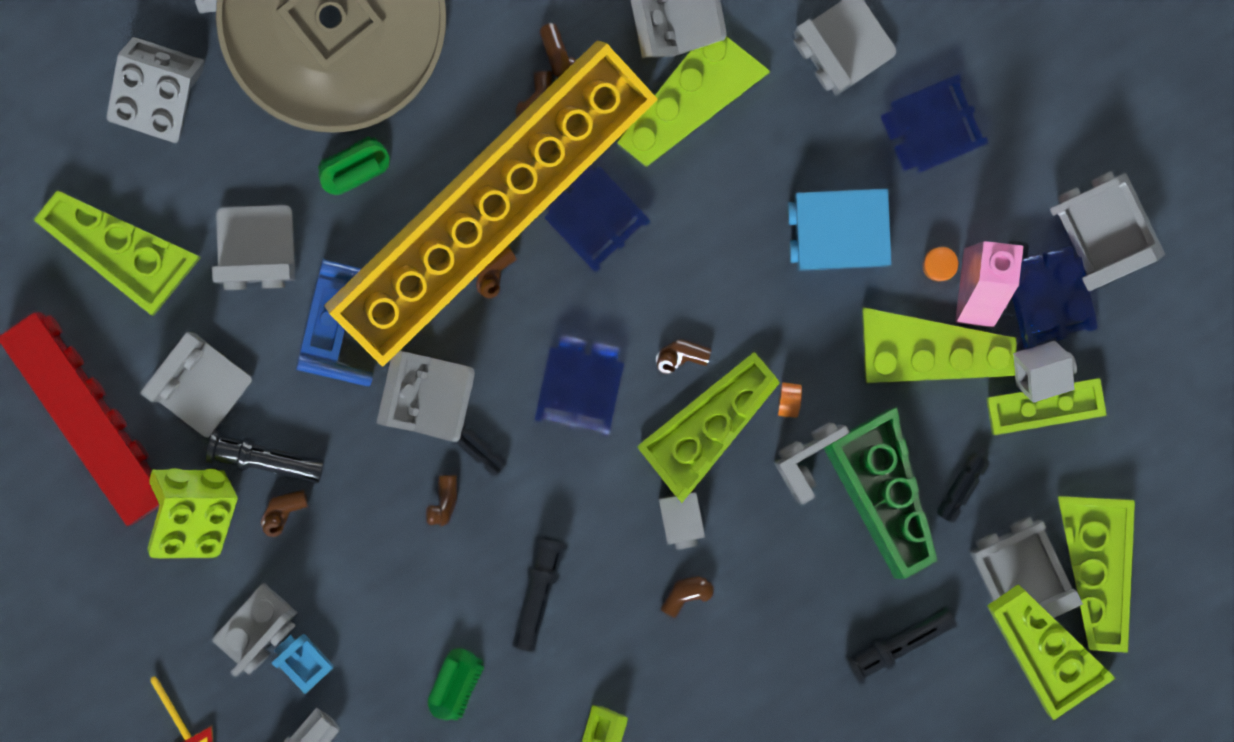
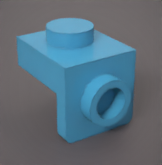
[272,634,335,694]

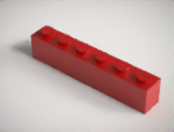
[0,312,160,526]

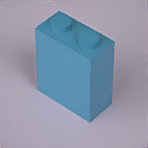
[787,189,891,271]

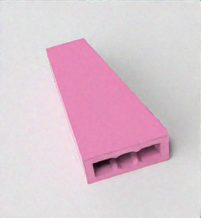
[955,241,1023,328]

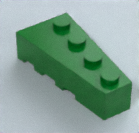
[823,407,938,579]

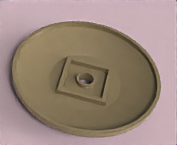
[216,0,446,133]

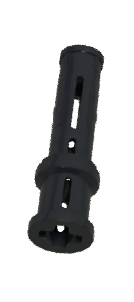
[206,430,324,484]
[512,535,569,652]
[844,605,958,686]

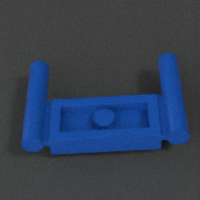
[296,259,373,387]

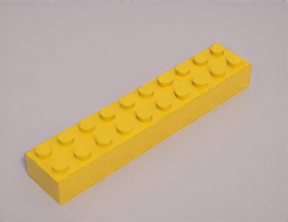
[324,40,658,367]

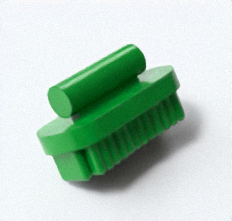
[318,136,390,195]
[427,648,484,720]

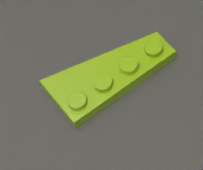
[617,36,771,167]
[34,191,201,316]
[862,307,1017,383]
[637,352,780,503]
[1058,496,1135,653]
[987,584,1116,720]

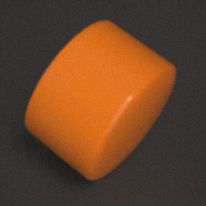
[922,247,959,282]
[777,382,802,418]

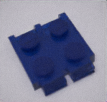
[880,74,989,174]
[544,166,651,273]
[1012,246,1098,349]
[534,335,624,437]

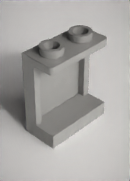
[1050,171,1166,292]
[969,517,1083,618]

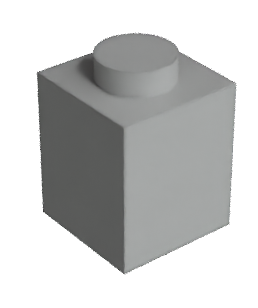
[1013,341,1077,403]
[658,491,705,550]

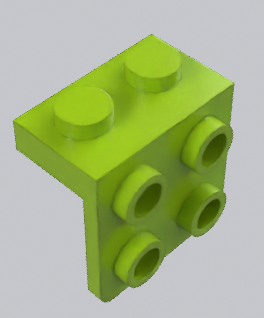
[147,468,238,558]

